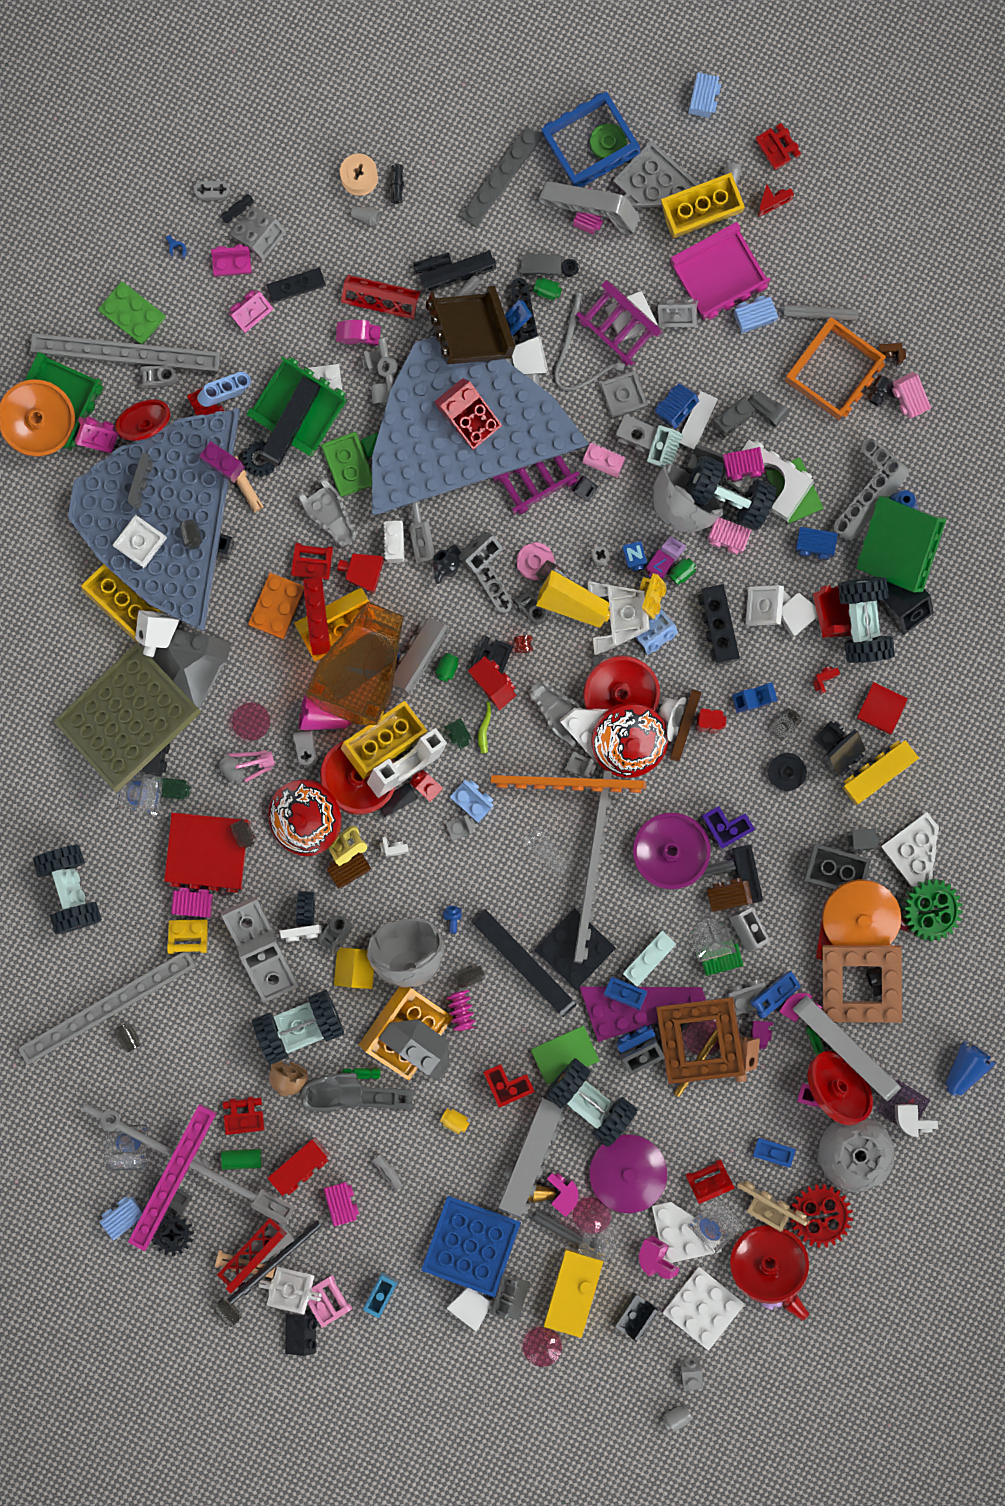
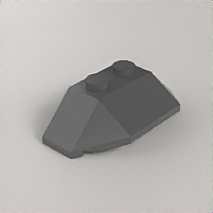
[378,1019,449,1081]

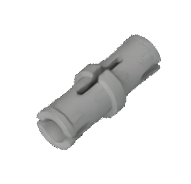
[372,1153,405,1192]

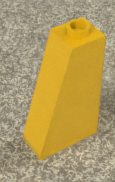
[536,570,611,628]

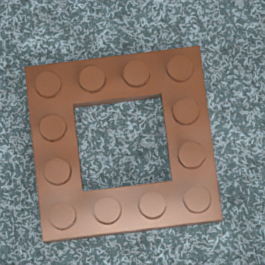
[823,945,902,1023]

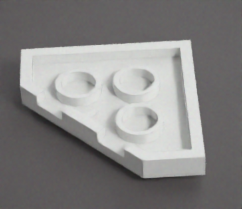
[560,708,609,763]
[881,812,939,887]
[652,1201,722,1263]

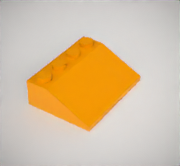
[358,987,454,1081]

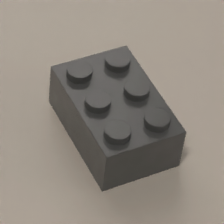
[802,843,871,891]

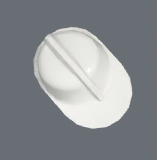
[658,697,687,742]

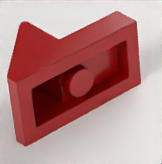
[758,184,794,217]

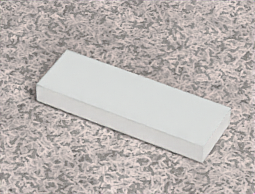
[680,391,718,451]

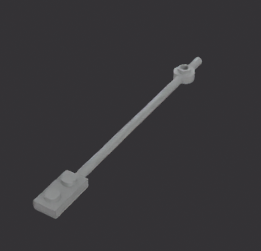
[378,338,435,564]
[82,1104,296,1226]

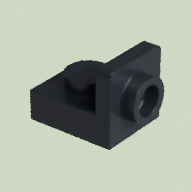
[814,721,845,752]

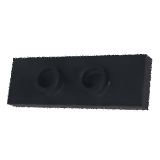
[266,267,326,304]
[732,844,763,903]

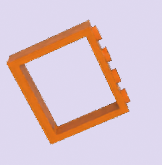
[784,317,886,420]

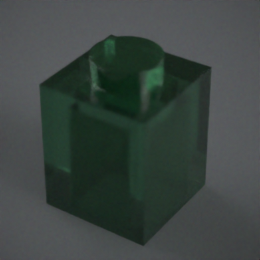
[161,778,191,801]

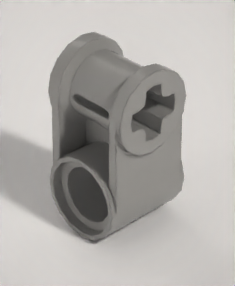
[140,365,178,389]
[293,730,317,767]

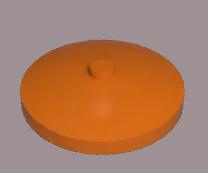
[0,380,75,457]
[822,879,901,945]

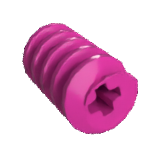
[446,989,477,1031]

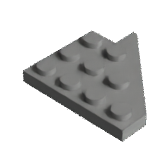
[613,141,699,208]

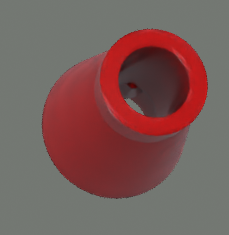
[782,1294,810,1321]

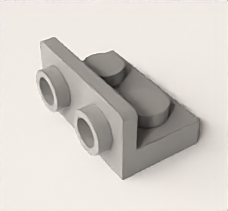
[658,297,698,327]
[727,980,767,1015]

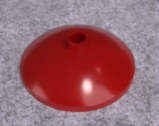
[116,399,171,441]

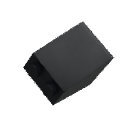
[877,581,934,635]

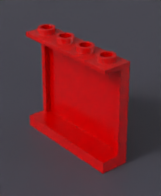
[164,813,250,893]

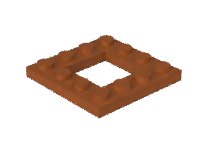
[656,997,745,1084]

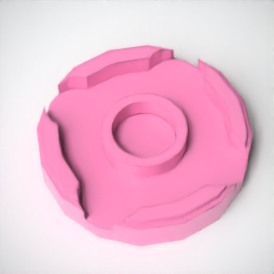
[516,542,554,581]

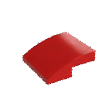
[856,682,908,735]

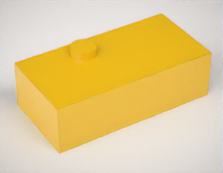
[81,564,162,643]
[341,701,428,779]
[544,1248,604,1338]

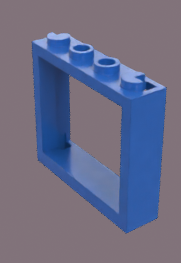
[541,91,641,187]

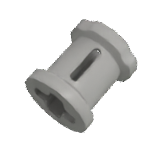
[592,546,609,566]

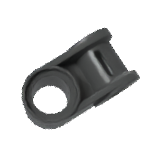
[513,588,546,625]
[317,916,352,954]

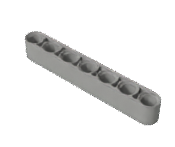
[793,995,901,1101]

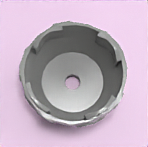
[653,463,723,532]
[367,918,444,987]
[817,1118,895,1193]

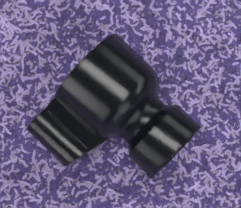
[867,375,897,407]
[866,966,882,997]

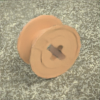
[340,153,378,196]

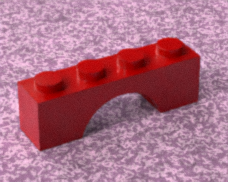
[303,577,332,656]

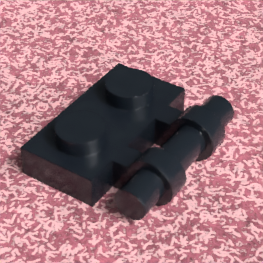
[470,635,513,674]

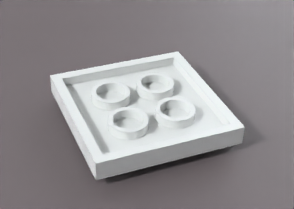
[662,1266,745,1351]

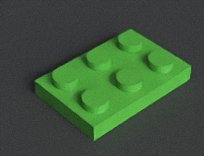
[98,281,166,345]

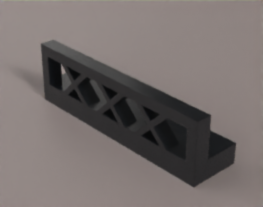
[419,250,496,294]

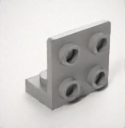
[230,206,287,260]

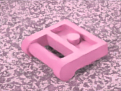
[308,1275,353,1328]

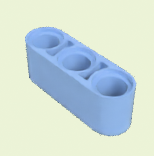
[197,372,251,407]

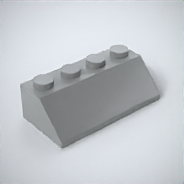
[388,617,449,696]

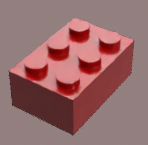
[267,1137,330,1196]

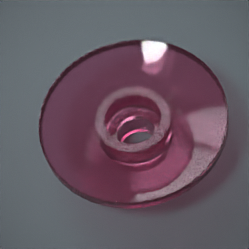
[572,1197,611,1234]
[523,1327,562,1367]

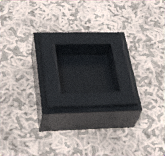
[572,475,598,502]

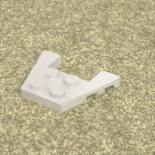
[588,581,650,656]

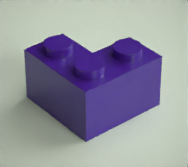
[701,806,755,850]

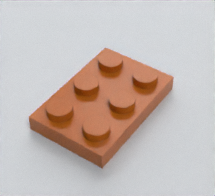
[248,572,304,640]

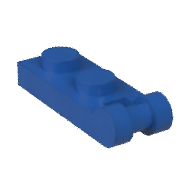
[750,971,801,1019]

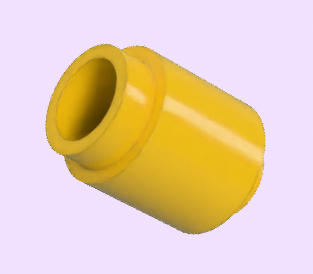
[440,1108,470,1135]

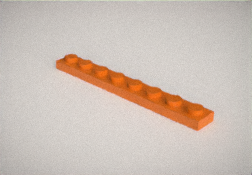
[491,775,647,793]

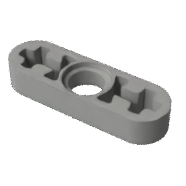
[476,564,513,614]

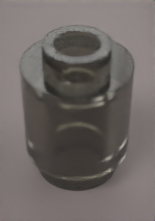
[179,519,203,550]
[230,819,257,849]
[455,963,485,988]
[114,1023,141,1053]
[213,1298,242,1327]

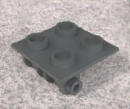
[490,1276,530,1320]

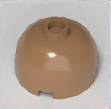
[269,1061,309,1097]

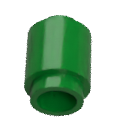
[533,278,562,301]
[668,558,696,586]
[435,653,459,682]

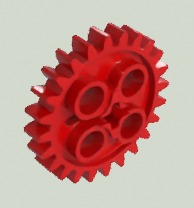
[789,1183,853,1248]

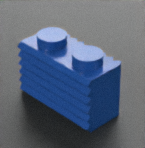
[655,383,699,429]
[795,527,838,560]

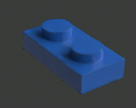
[505,300,532,336]
[604,977,647,1011]
[616,1025,655,1053]
[752,1137,796,1168]

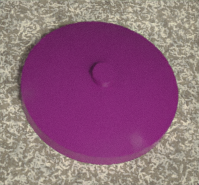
[633,813,711,890]
[589,1134,667,1213]

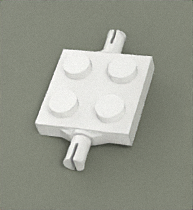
[259,1267,322,1315]

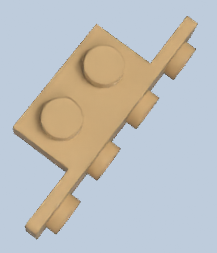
[737,1180,810,1232]

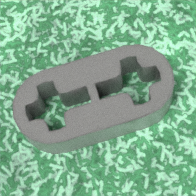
[194,181,231,200]

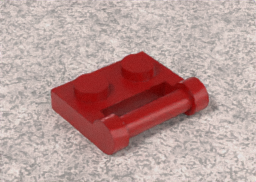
[291,542,334,581]
[685,1159,735,1204]

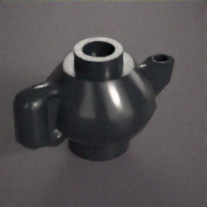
[433,544,461,584]

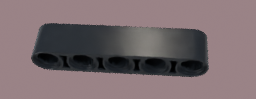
[261,376,321,467]

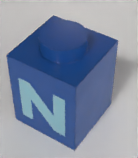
[622,541,647,572]

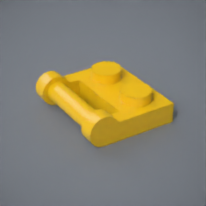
[167,920,208,954]

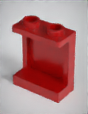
[813,585,852,638]

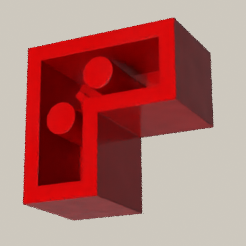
[468,656,517,711]
[483,1064,535,1108]

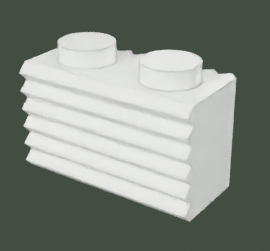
[383,521,404,563]

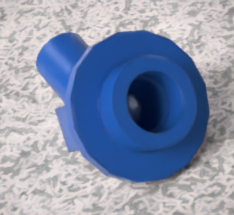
[443,905,462,934]

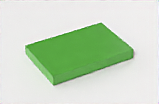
[321,432,372,498]
[765,457,824,525]
[531,1025,600,1085]

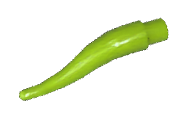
[478,701,491,754]

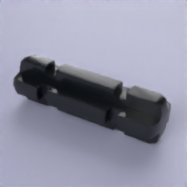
[221,194,254,224]

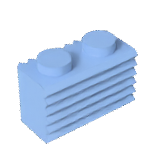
[688,72,721,118]
[734,296,778,334]
[100,1196,144,1241]

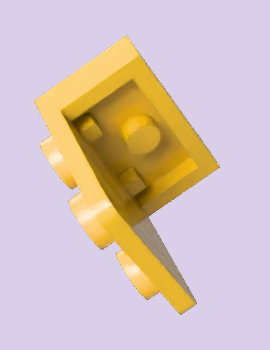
[639,573,667,620]

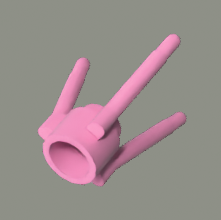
[228,750,275,782]

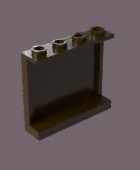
[426,286,515,365]

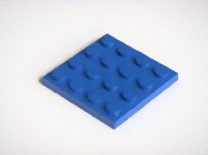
[421,1196,521,1297]

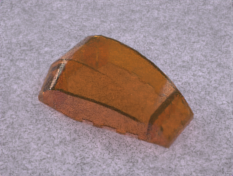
[305,602,403,725]

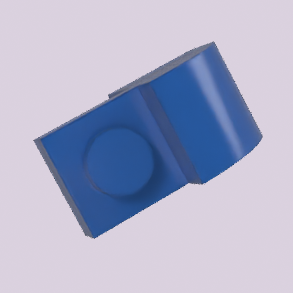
[732,682,778,713]

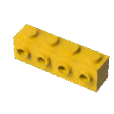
[842,740,919,806]

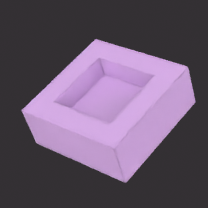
[660,536,686,561]

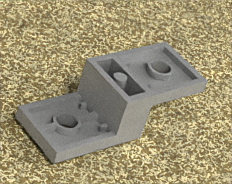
[220,896,299,1003]

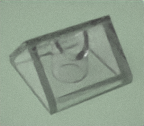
[689,915,736,962]

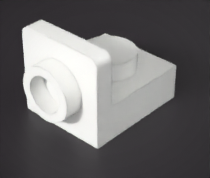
[380,837,409,857]

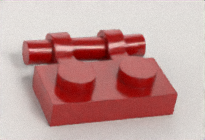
[755,123,802,171]
[223,1096,265,1135]

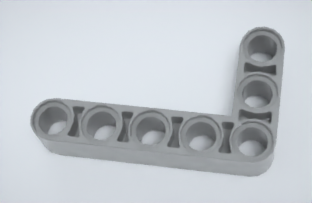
[539,181,640,235]
[834,438,909,540]

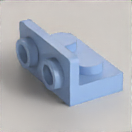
[635,609,678,655]
[450,779,494,823]

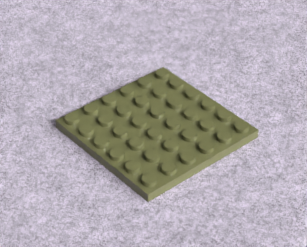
[53,643,202,793]

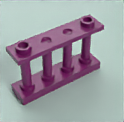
[576,280,664,366]
[492,455,580,515]

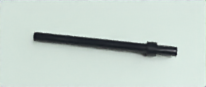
[227,1220,322,1305]

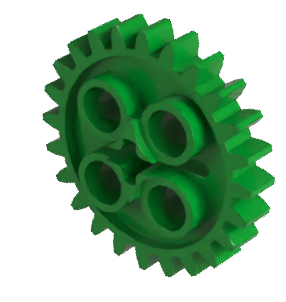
[902,878,963,942]

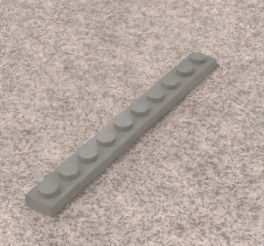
[30,333,221,373]
[573,771,614,964]
[18,952,197,1065]

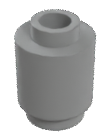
[218,755,246,784]
[662,1405,693,1432]

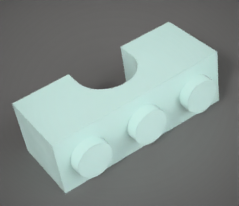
[622,931,676,987]

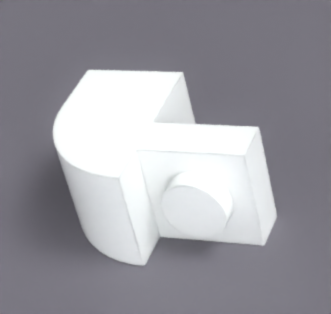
[895,1104,938,1137]

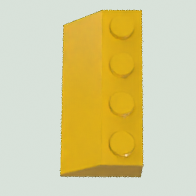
[661,172,745,239]
[294,587,382,662]

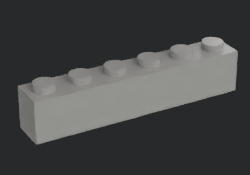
[498,1098,565,1218]

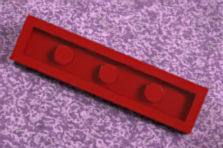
[341,275,421,319]
[217,1218,288,1294]

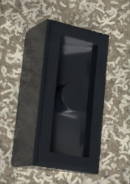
[380,783,418,818]

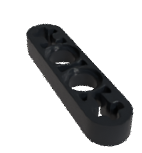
[511,278,538,342]

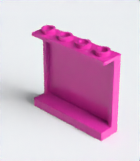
[670,222,770,320]

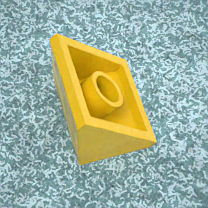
[334,947,374,989]

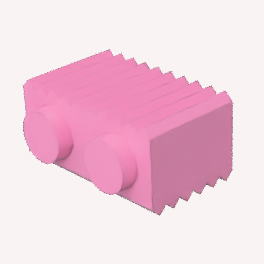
[892,372,931,418]
[583,442,625,478]
[707,518,752,555]

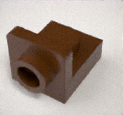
[877,343,906,365]

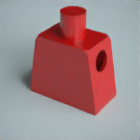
[337,553,384,594]

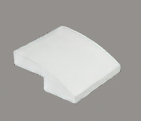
[605,291,658,342]

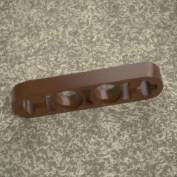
[670,689,701,762]

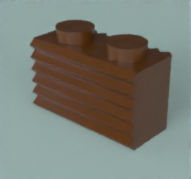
[327,852,372,889]
[707,878,753,912]

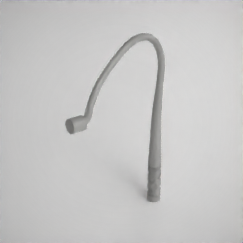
[554,293,625,391]

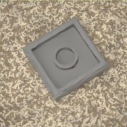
[600,370,648,419]

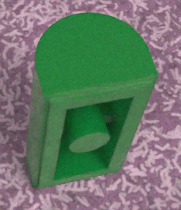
[221,1148,262,1170]

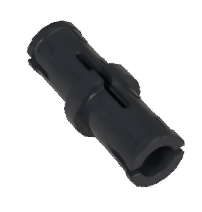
[390,164,404,204]
[413,252,452,274]

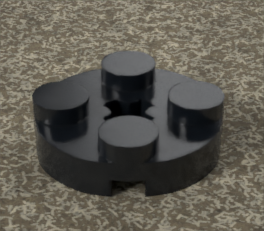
[768,753,807,792]

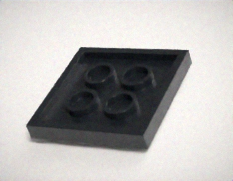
[535,908,616,990]

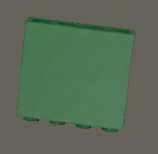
[25,352,104,451]
[246,356,349,457]
[856,496,947,592]

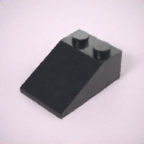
[820,729,866,777]

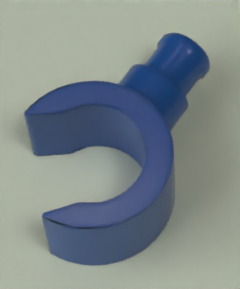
[166,235,187,258]

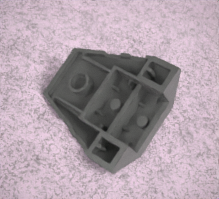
[154,629,231,709]

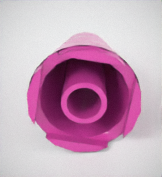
[298,693,353,731]

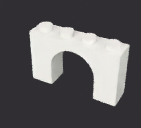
[724,440,813,522]
[367,728,447,798]

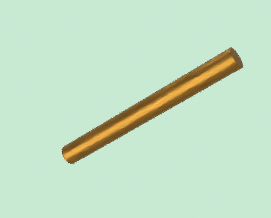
[674,1029,718,1097]

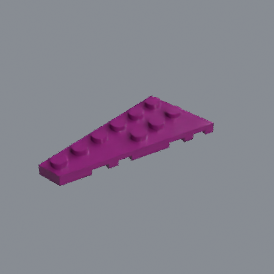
[580,987,706,1042]

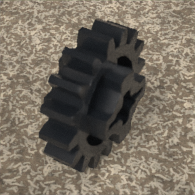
[153,1212,195,1256]

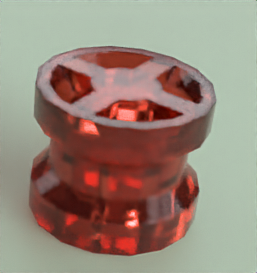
[514,635,534,653]

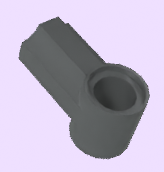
[749,390,789,427]

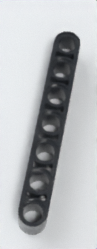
[471,909,577,1018]

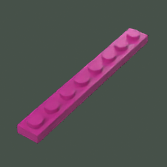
[128,1104,217,1251]

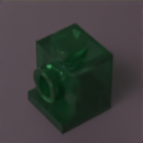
[444,718,472,750]

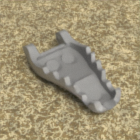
[296,476,356,546]
[530,680,583,747]

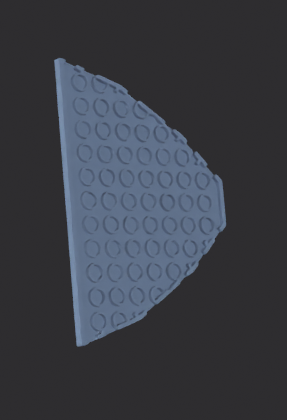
[372,336,589,516]
[68,408,240,631]

